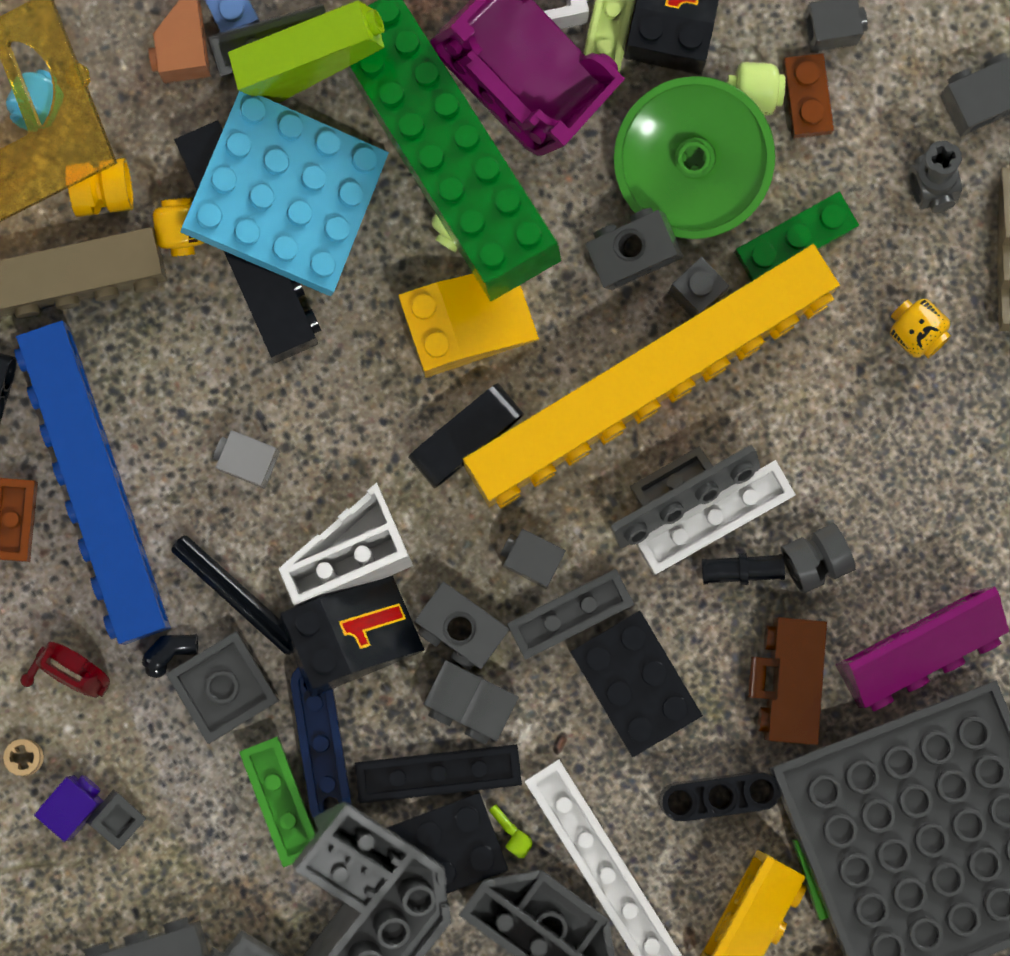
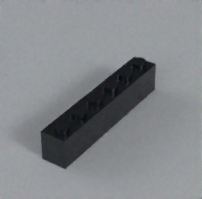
[174,120,321,363]

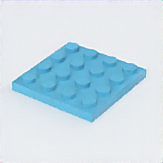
[180,91,389,297]

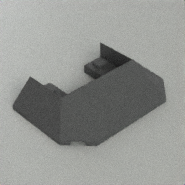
[209,801,451,956]

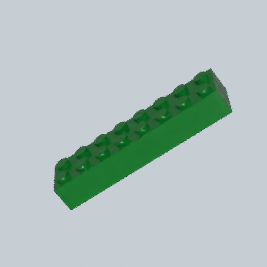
[346,0,561,302]

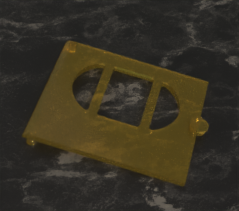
[0,0,117,222]

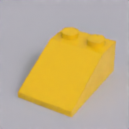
[398,274,539,378]

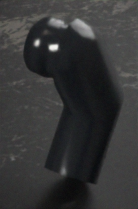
[142,634,199,678]

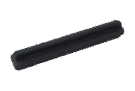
[171,535,292,655]

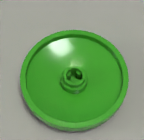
[614,76,776,239]

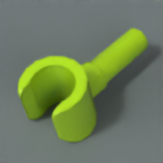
[489,804,533,859]

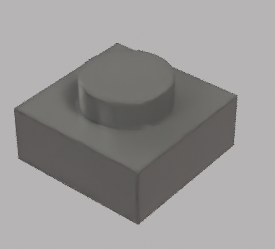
[86,790,147,850]

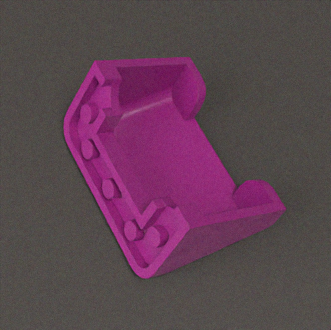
[430,0,625,156]

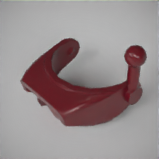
[20,641,110,698]

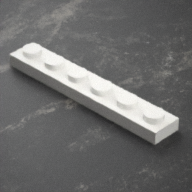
[525,759,682,956]

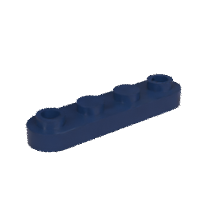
[291,668,352,817]

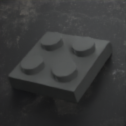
[166,631,280,744]

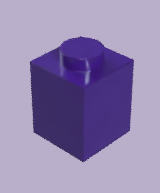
[34,775,104,842]

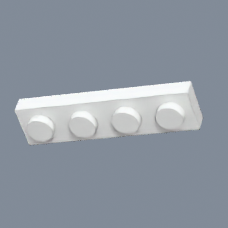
[636,460,796,575]

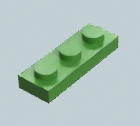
[239,736,316,868]

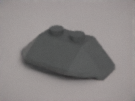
[459,870,615,956]

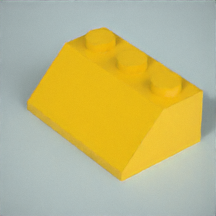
[700,849,807,956]

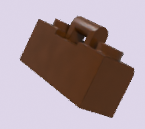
[748,617,827,745]

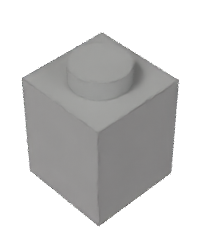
[213,430,280,489]

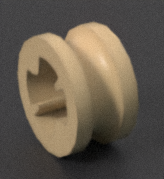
[3,739,44,776]

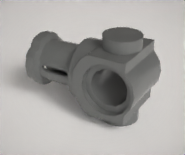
[908,141,962,213]

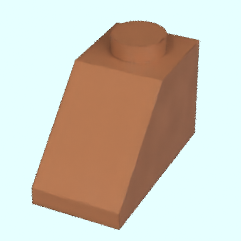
[148,0,211,84]

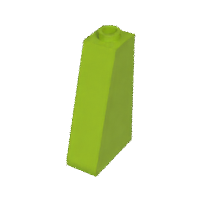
[228,0,385,103]

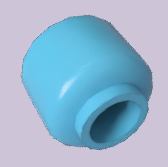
[6,70,66,132]

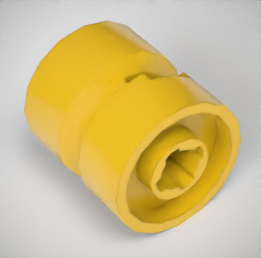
[67,158,134,217]

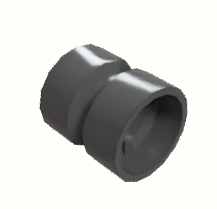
[781,523,856,594]

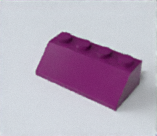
[836,586,1009,711]

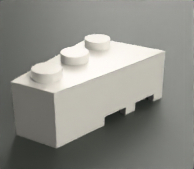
[279,482,413,607]

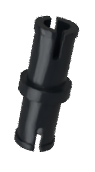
[702,553,785,586]

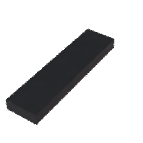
[355,744,522,804]

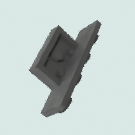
[611,445,760,549]

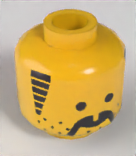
[890,299,951,359]

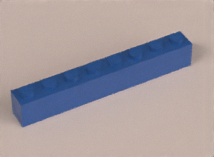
[14,320,171,645]

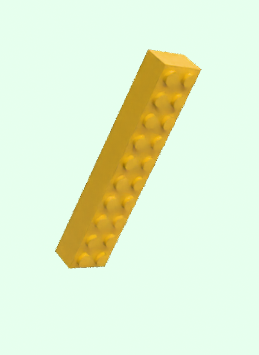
[463,244,840,509]

